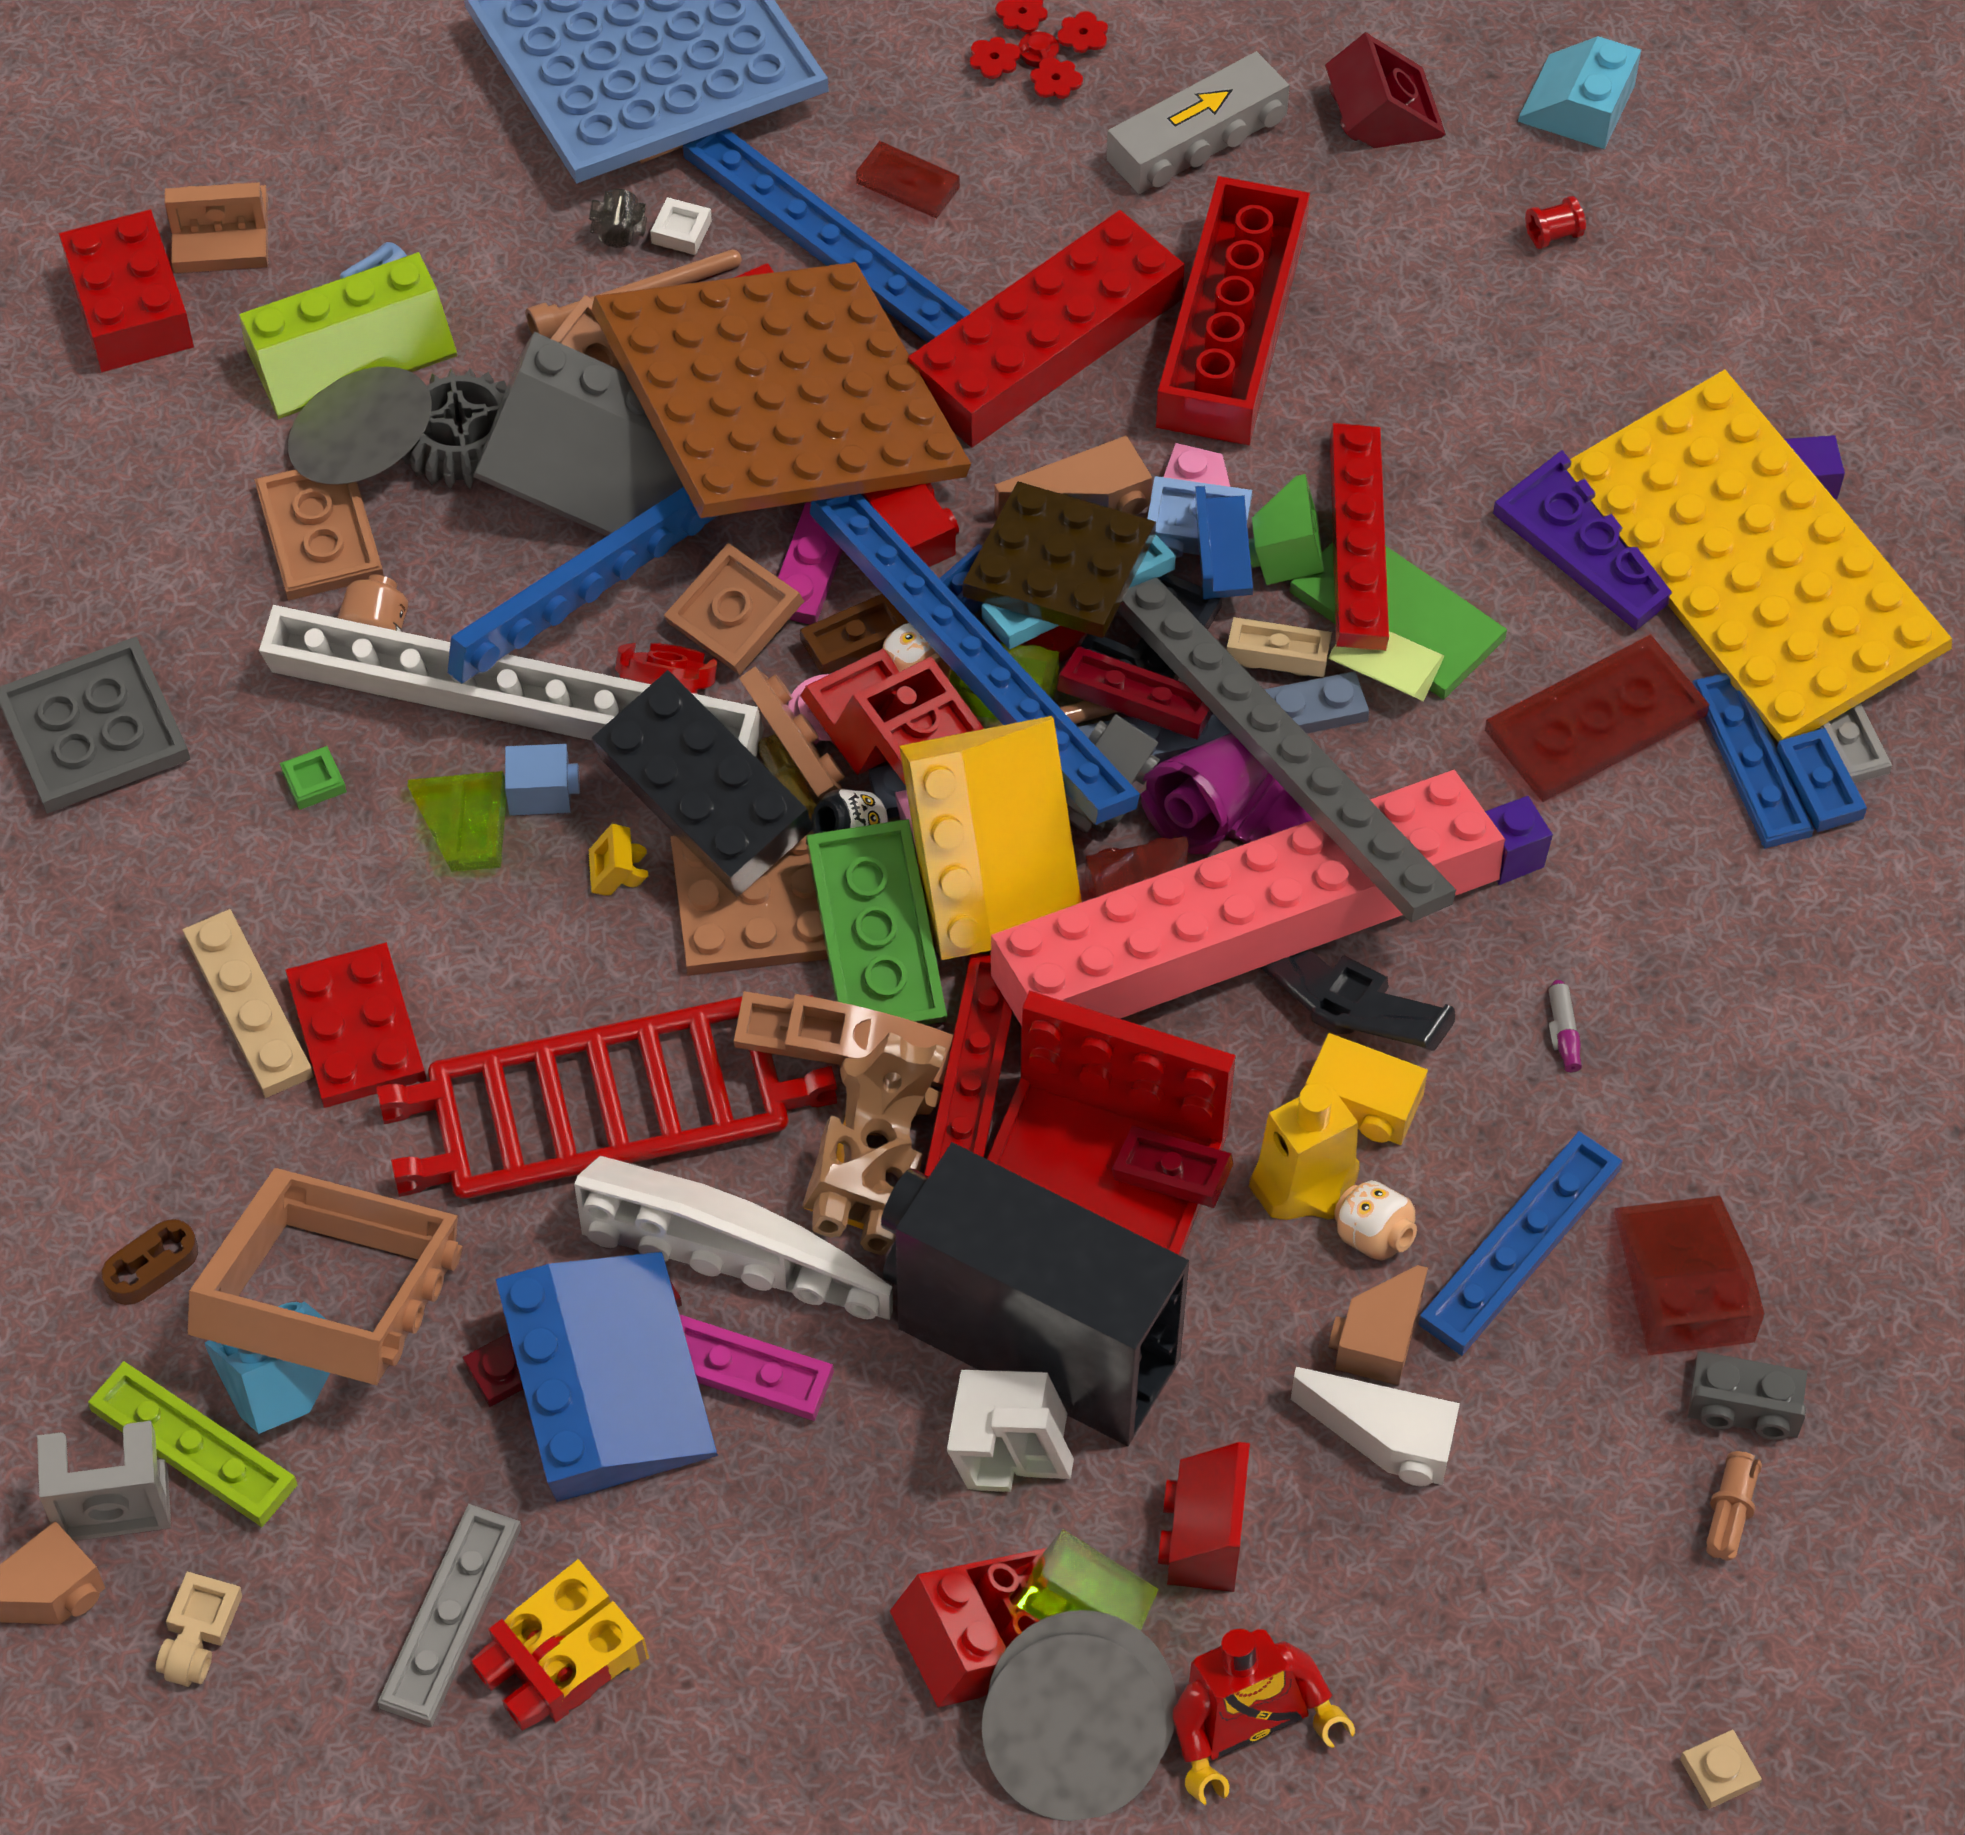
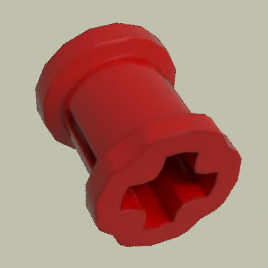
[1525,196,1586,249]

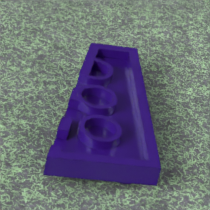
[1493,450,1672,631]

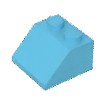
[1518,36,1641,149]

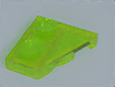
[407,771,507,872]

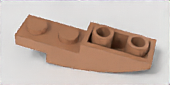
[734,991,953,1088]

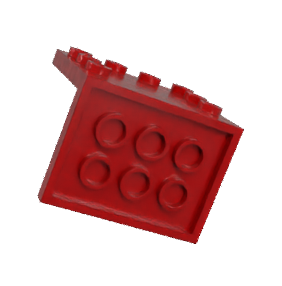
[987,990,1236,1256]

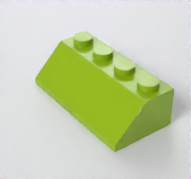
[239,252,457,419]

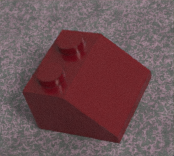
[1325,32,1446,148]

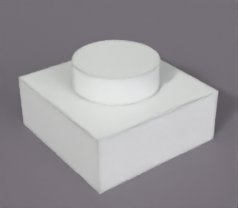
[651,197,712,255]

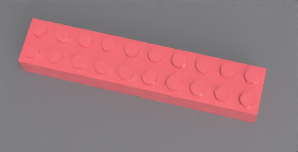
[991,770,1505,1026]

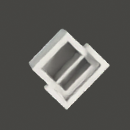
[947,1370,1074,1492]

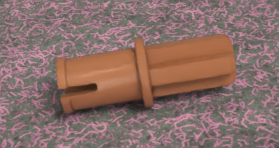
[1706,1451,1762,1561]

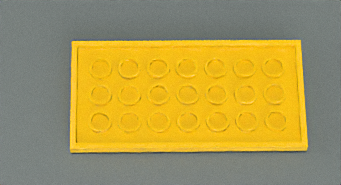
[1566,369,1952,742]

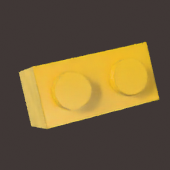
[1305,1033,1428,1145]

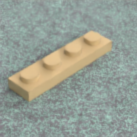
[182,909,314,1098]

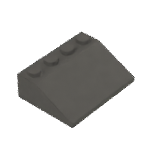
[473,331,684,536]

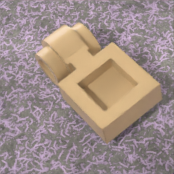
[156,1571,242,1687]

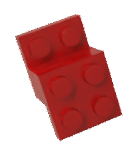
[800,648,984,785]

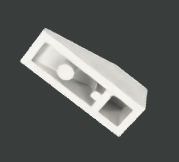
[1291,1367,1460,1486]

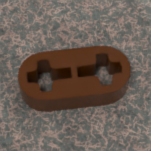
[102,1219,198,1305]

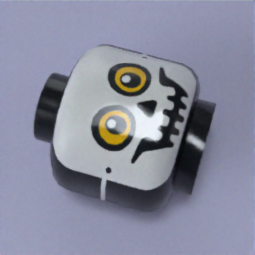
[811,789,888,834]

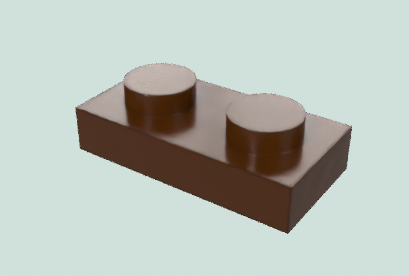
[800,593,909,675]

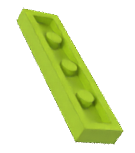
[88,1361,298,1527]

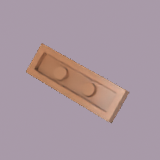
[739,666,845,799]

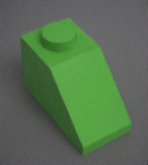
[1249,474,1324,585]

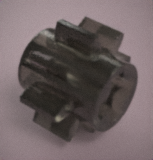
[589,189,647,248]

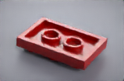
[285,942,427,1108]

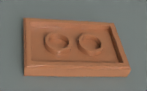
[254,469,384,601]

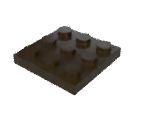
[963,481,1156,638]

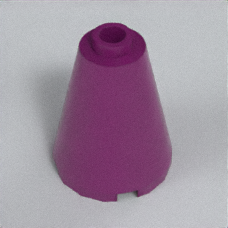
[1141,733,1268,854]

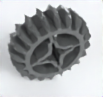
[402,368,507,490]

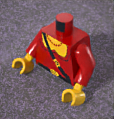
[1173,1628,1355,1805]

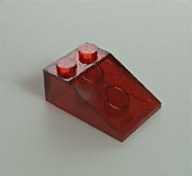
[1614,1195,1765,1355]

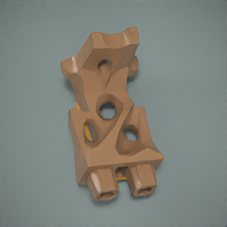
[802,1032,946,1256]

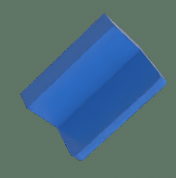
[1195,486,1253,599]

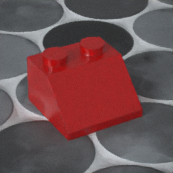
[1158,1442,1250,1592]

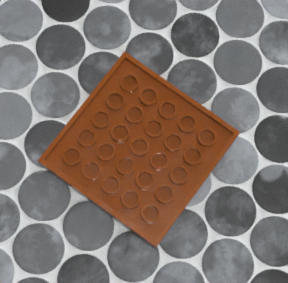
[591,262,971,518]

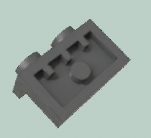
[1688,1351,1808,1440]

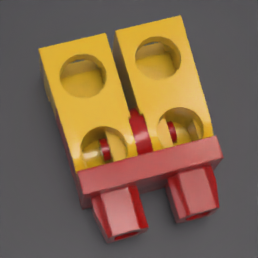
[471,1559,649,1731]

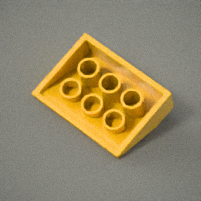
[899,716,1082,960]

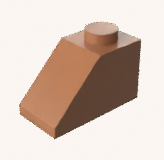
[1328,1265,1428,1386]
[0,1521,106,1624]

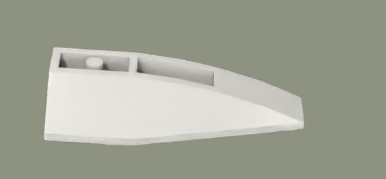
[574,1156,893,1320]

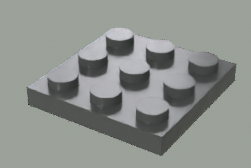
[0,637,191,814]

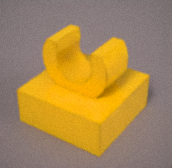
[589,824,648,896]

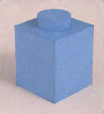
[505,744,580,815]

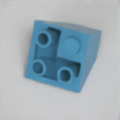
[205,1302,330,1434]

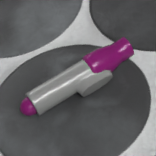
[1548,980,1582,1073]

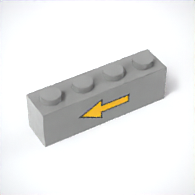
[1107,51,1290,194]

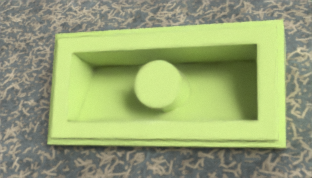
[1328,631,1444,702]

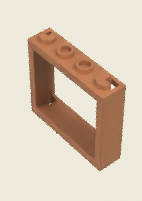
[188,1168,463,1385]

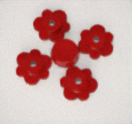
[970,0,1108,99]

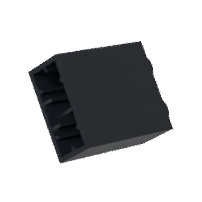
[881,1142,1190,1446]

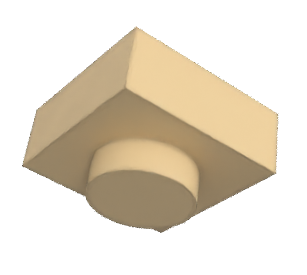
[1680,1730,1762,1809]

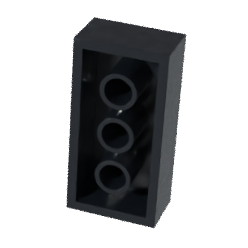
[591,670,813,897]

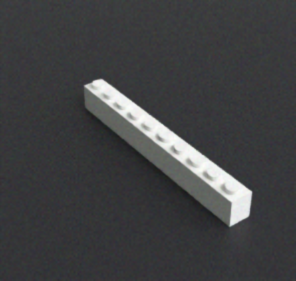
[259,605,764,757]

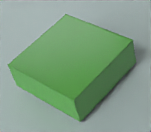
[280,746,347,810]

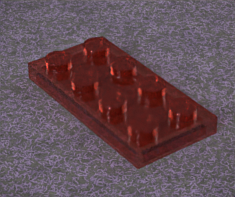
[1485,634,1710,802]

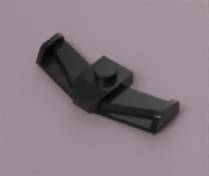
[1260,949,1455,1051]

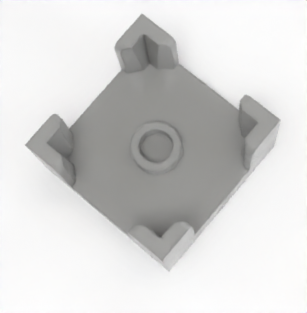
[37,1421,171,1541]

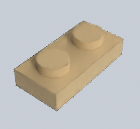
[1227,617,1332,678]

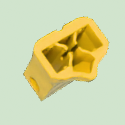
[1249,1082,1360,1220]

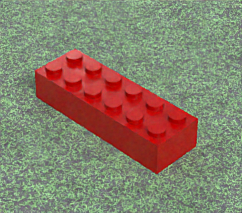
[1156,176,1310,446]
[908,210,1185,448]

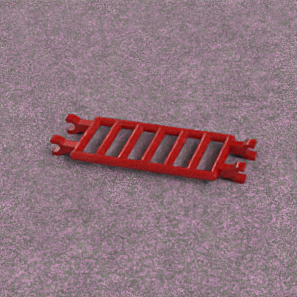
[376,995,837,1199]

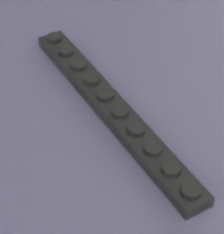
[1117,577,1456,923]

